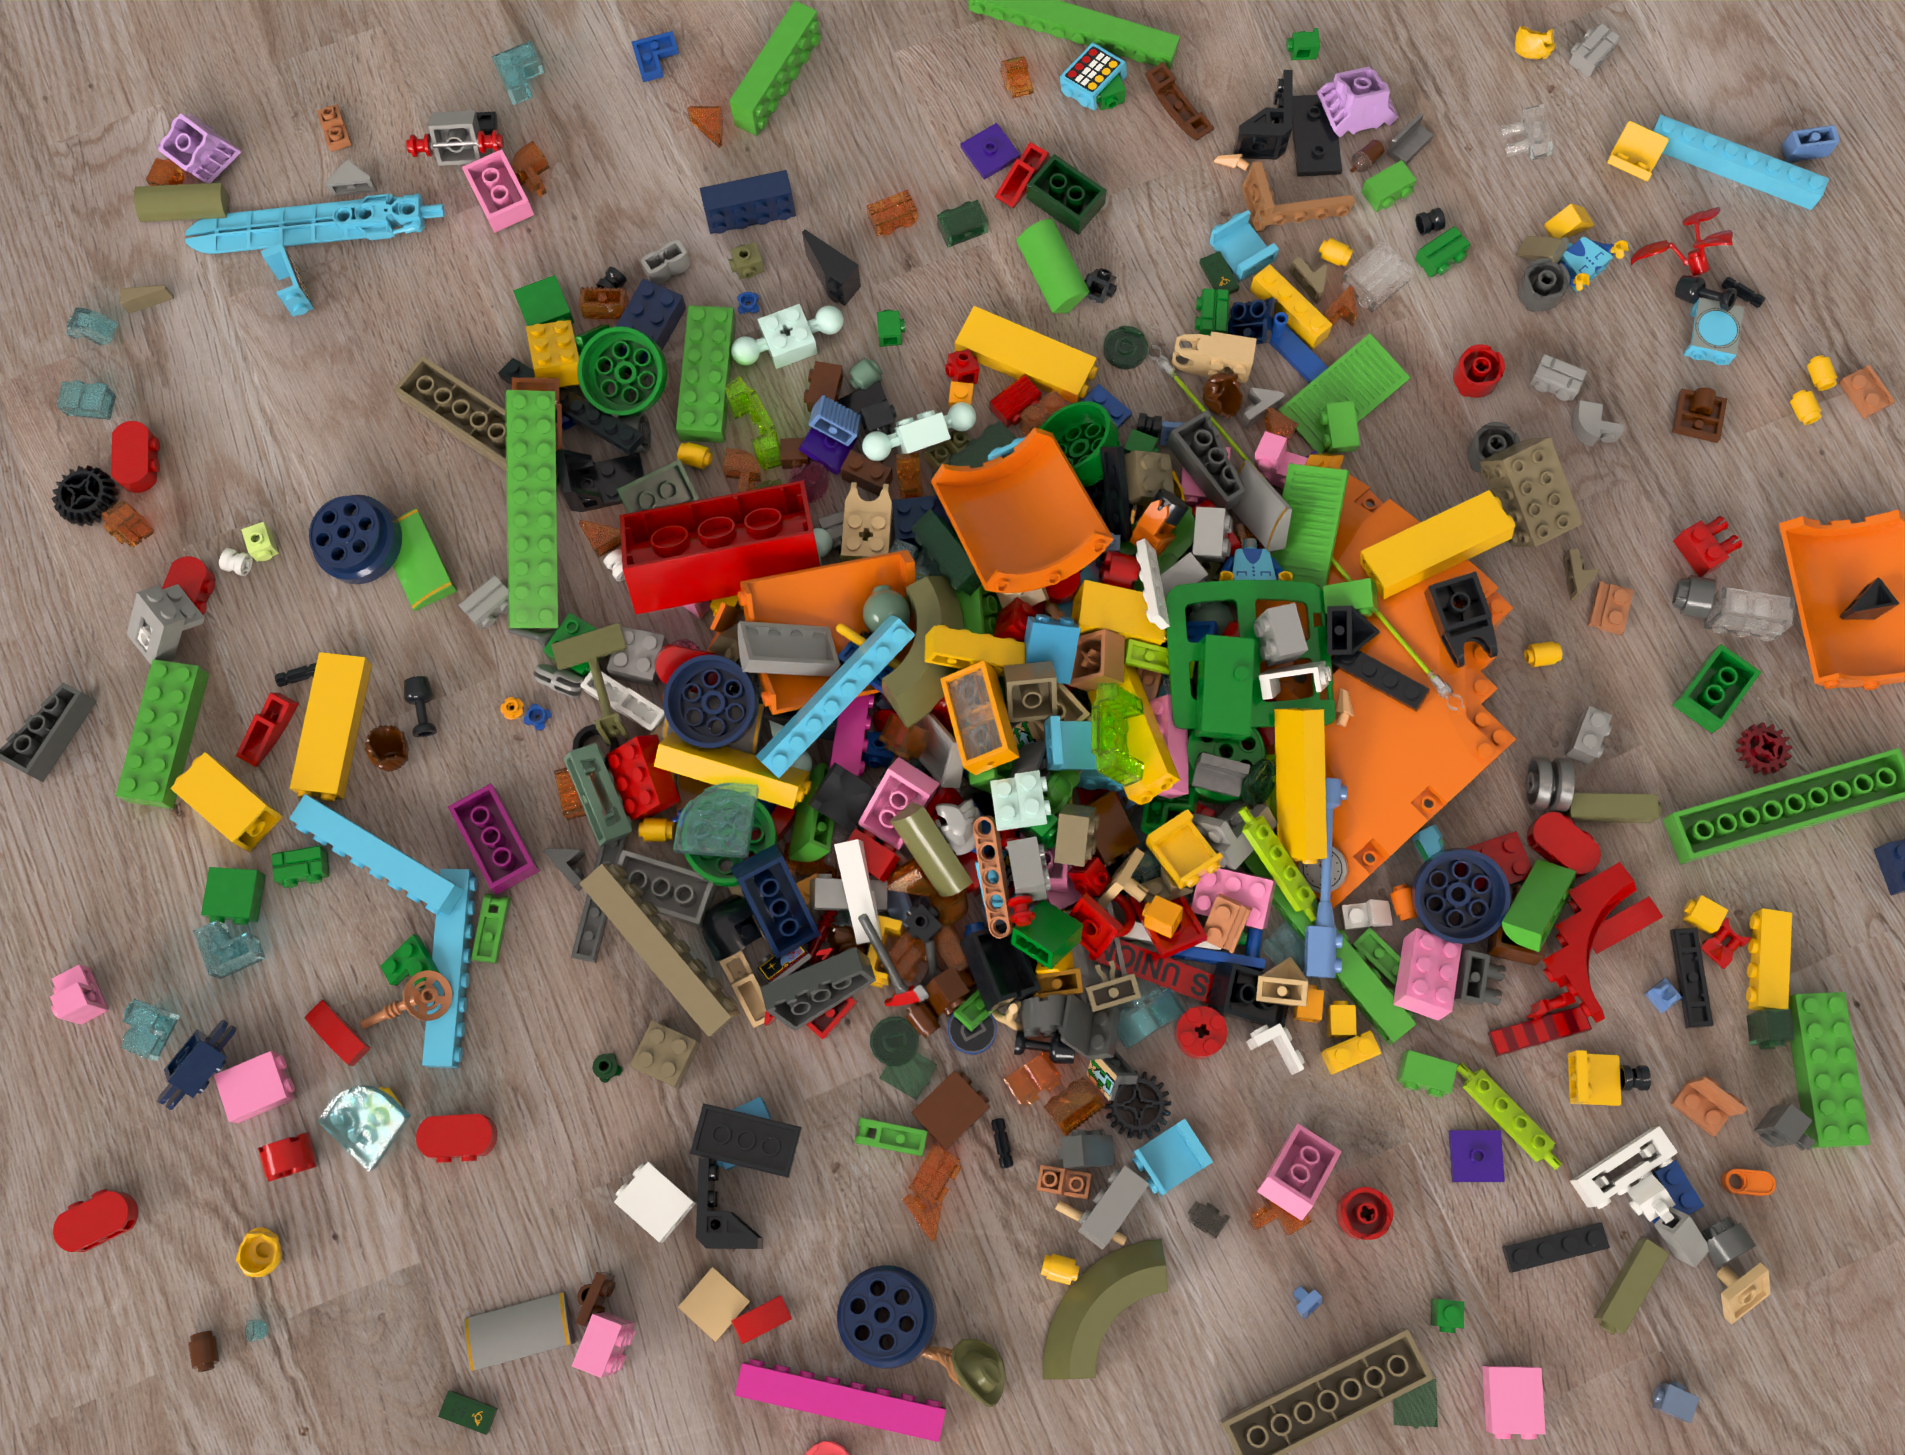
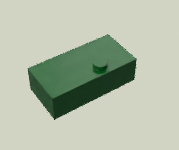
[1195,634,1255,741]

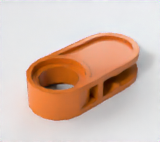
[1721,1169,1776,1196]

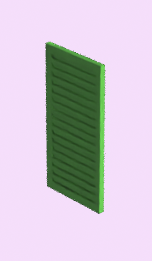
[1278,333,1411,453]
[1271,463,1350,591]

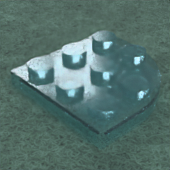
[673,783,759,858]
[317,1085,411,1172]

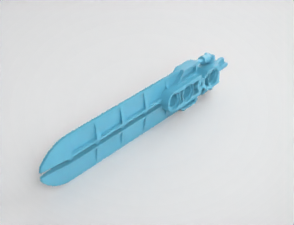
[185,193,446,254]

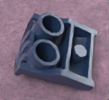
[1228,298,1277,345]

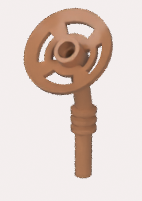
[360,970,452,1029]

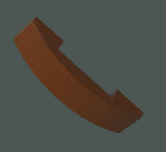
[1145,62,1214,141]

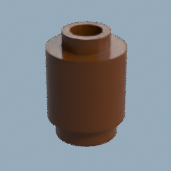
[905,1002,941,1039]
[188,1331,219,1372]

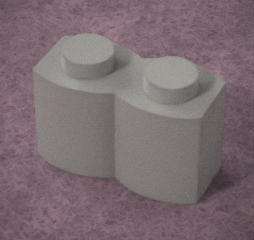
[641,240,691,285]

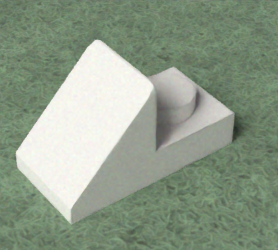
[1340,899,1393,931]

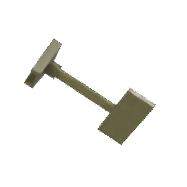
[551,623,630,746]

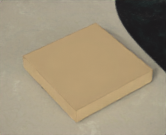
[678,1267,751,1342]

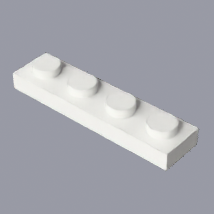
[1136,538,1170,630]

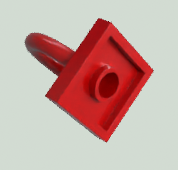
[1069,893,1135,959]

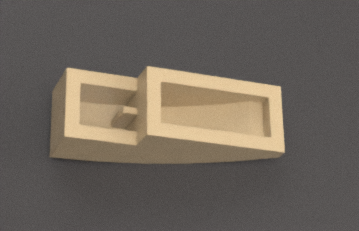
[719,950,766,1028]

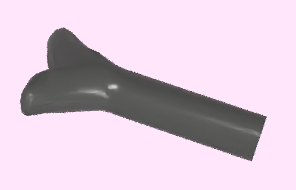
[508,628,558,655]
[920,939,944,985]

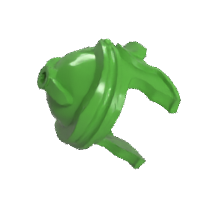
[1043,770,1080,816]

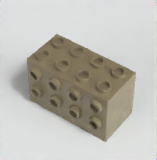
[1479,437,1583,547]

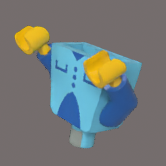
[1558,237,1629,292]
[1219,538,1293,581]

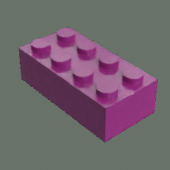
[448,783,540,895]

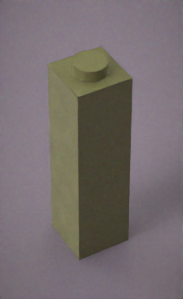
[1564,793,1662,823]
[1594,1239,1670,1335]

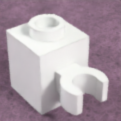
[1627,1174,1676,1224]

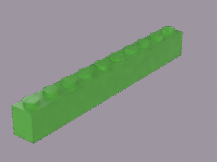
[968,0,1180,70]
[1240,850,1416,1045]

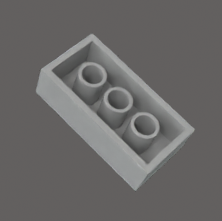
[618,850,718,929]

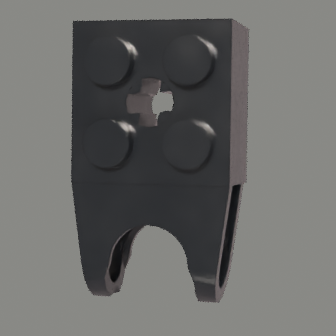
[1424,571,1498,668]

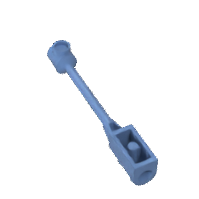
[1304,778,1347,978]

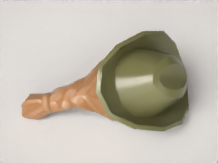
[919,1339,1006,1408]

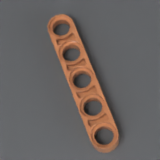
[973,815,1014,938]

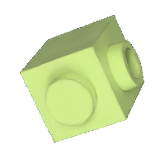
[241,522,279,562]

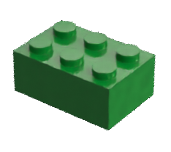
[1672,644,1761,733]

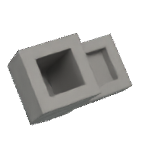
[1572,400,1624,447]

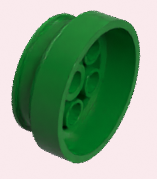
[577,327,668,416]
[1040,401,1120,488]
[1187,728,1267,804]
[682,791,777,887]

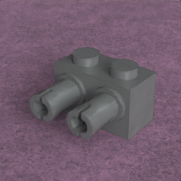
[1454,950,1506,1006]

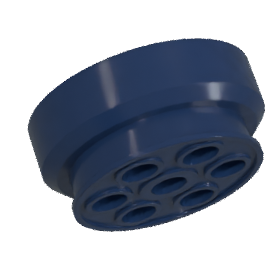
[309,495,402,584]
[663,655,759,749]
[1411,848,1511,944]
[837,1265,937,1369]

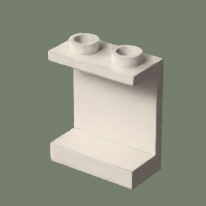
[1259,661,1332,700]
[614,1162,697,1243]

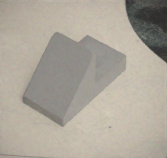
[1241,388,1285,429]

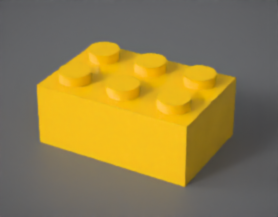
[525,320,579,387]

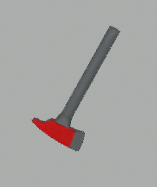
[858,914,929,1006]

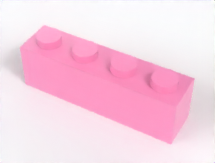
[1150,694,1189,799]

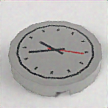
[1299,846,1348,893]

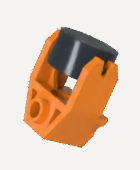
[1130,489,1189,557]

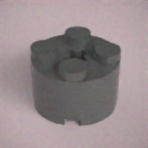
[1518,258,1570,312]
[1467,422,1520,473]
[1021,995,1068,1038]

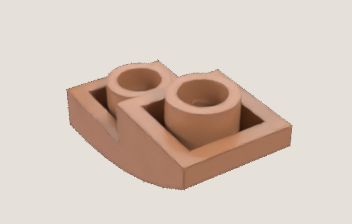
[317,104,352,152]
[1037,1165,1093,1200]

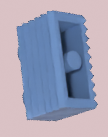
[1782,125,1840,163]
[808,395,862,446]

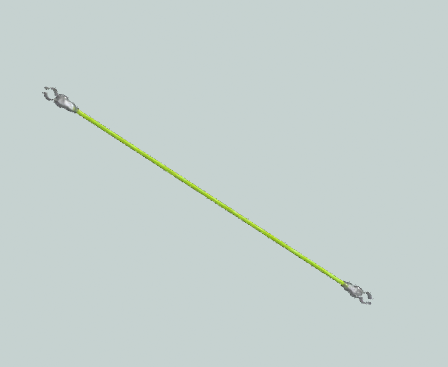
[1146,345,1465,712]

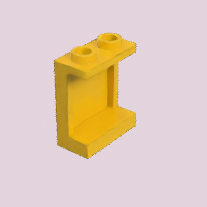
[1145,809,1223,890]
[867,915,904,988]

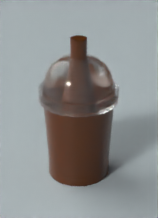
[1350,140,1385,173]

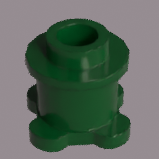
[592,1053,623,1083]

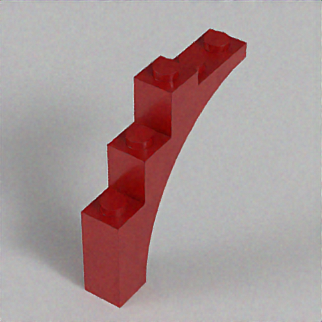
[1543,862,1637,1023]

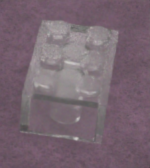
[1704,587,1795,641]

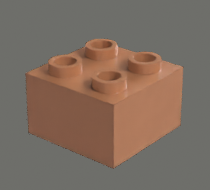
[1068,629,1125,692]

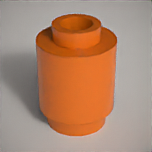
[1390,884,1417,922]

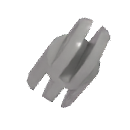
[533,664,585,699]

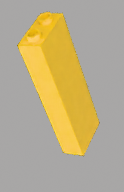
[955,306,1098,403]
[1360,490,1515,600]
[289,652,372,802]
[1087,664,1181,805]
[1274,708,1327,864]
[654,731,812,809]

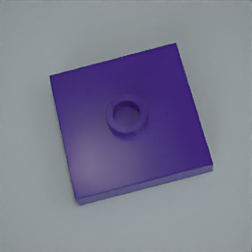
[960,123,1020,180]
[798,427,858,475]
[1449,1130,1505,1182]

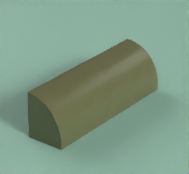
[134,183,230,222]
[890,802,973,897]

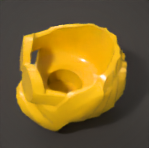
[1515,26,1556,59]
[236,1227,282,1277]

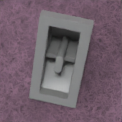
[326,160,377,197]

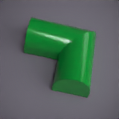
[1141,787,1198,835]

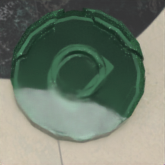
[1103,325,1148,370]
[1242,759,1276,806]
[870,1017,919,1067]

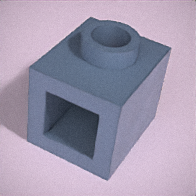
[1652,1380,1699,1423]

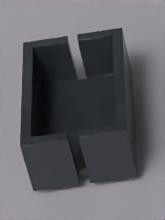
[960,923,1041,1012]

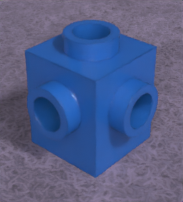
[861,731,896,768]

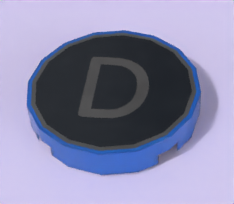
[948,1013,997,1055]

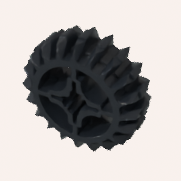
[51,465,119,527]
[1103,1071,1171,1140]

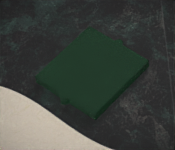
[879,1043,937,1101]
[1393,1379,1438,1429]

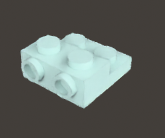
[990,770,1051,831]

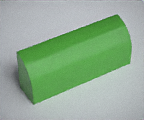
[1016,219,1090,314]
[789,762,834,862]
[1502,859,1576,952]

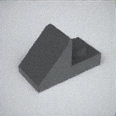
[543,848,585,891]

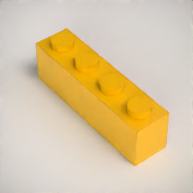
[1250,264,1333,350]
[925,625,1025,677]
[1746,908,1792,1013]

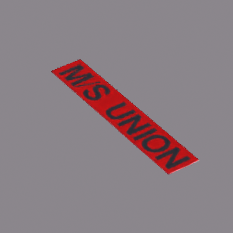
[1088,939,1214,1004]

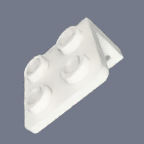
[1246,1023,1305,1075]

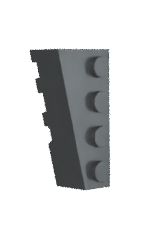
[1166,410,1245,511]
[0,683,97,782]
[760,947,876,1031]

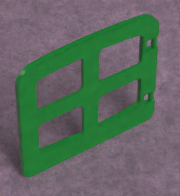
[1165,580,1336,730]

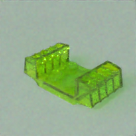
[725,376,782,470]
[1091,683,1144,787]

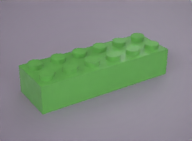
[729,0,821,136]
[676,305,736,443]
[115,659,209,809]
[1785,992,1870,1149]

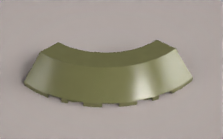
[882,576,964,729]
[1043,1239,1168,1379]

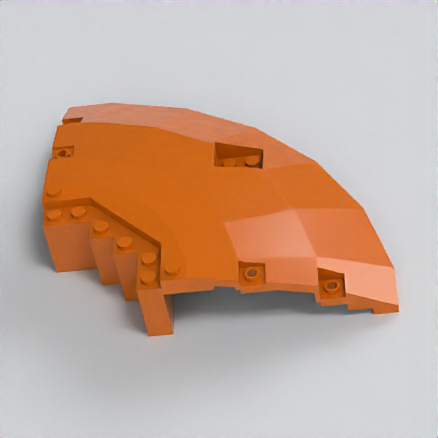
[1241,474,1516,909]

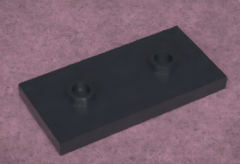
[1292,95,1342,177]
[690,1103,802,1178]

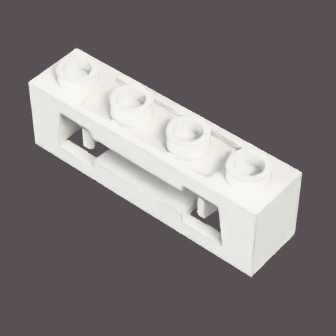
[1570,1126,1678,1209]

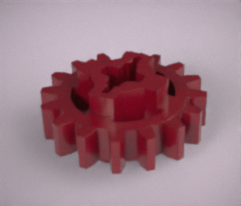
[1736,722,1792,775]

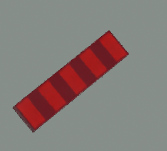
[1487,1006,1592,1057]

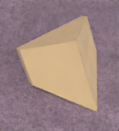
[1256,957,1309,1007]

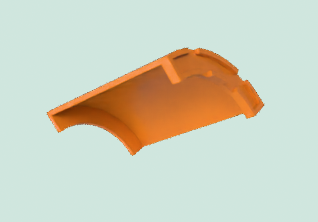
[931,427,1114,593]
[1779,509,1905,690]
[738,550,916,715]

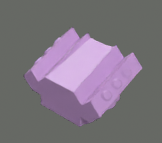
[1317,67,1398,138]
[157,113,241,183]

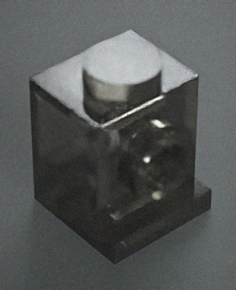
[1188,1201,1230,1239]

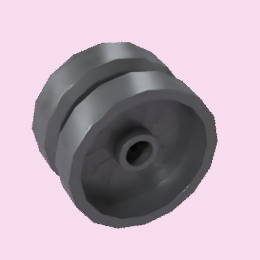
[1526,756,1575,812]

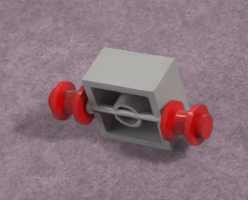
[406,110,504,166]
[999,828,1051,926]

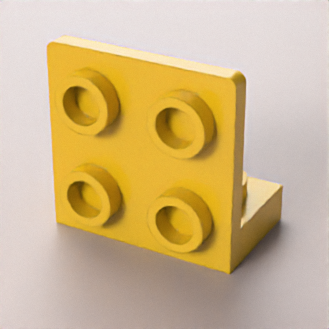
[1606,121,1669,182]
[1568,1050,1621,1106]

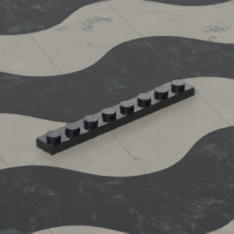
[498,358,646,455]

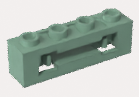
[563,743,632,847]

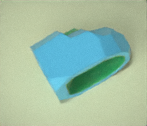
[1412,825,1445,861]

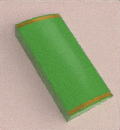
[393,508,457,611]

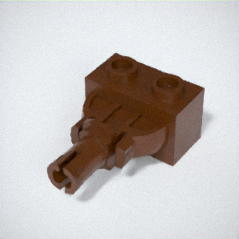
[1487,886,1547,966]
[925,966,978,1018]

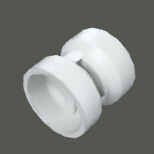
[219,548,253,576]
[603,549,625,582]

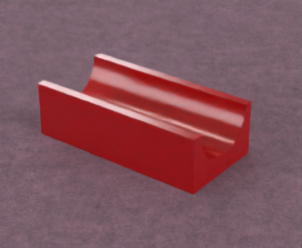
[620,480,821,615]

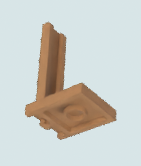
[1242,161,1355,232]

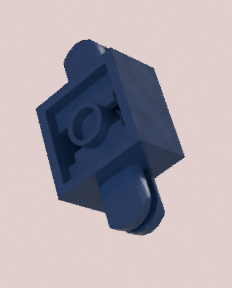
[157,1020,237,1110]

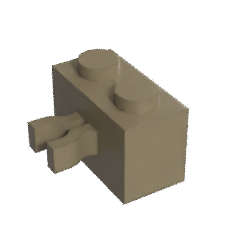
[1085,960,1142,1012]

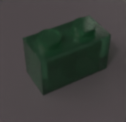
[937,199,988,248]
[1747,1009,1795,1050]

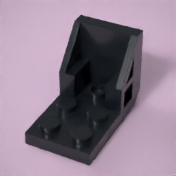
[1233,70,1293,160]
[556,449,645,512]
[696,1158,763,1249]

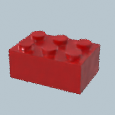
[606,734,681,821]

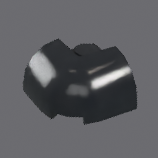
[702,894,762,961]

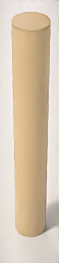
[1055,1200,1127,1246]

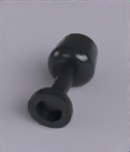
[1675,275,1737,311]
[404,676,437,737]
[1014,1030,1075,1064]

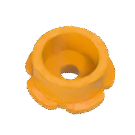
[500,697,524,720]

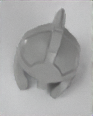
[935,799,982,855]

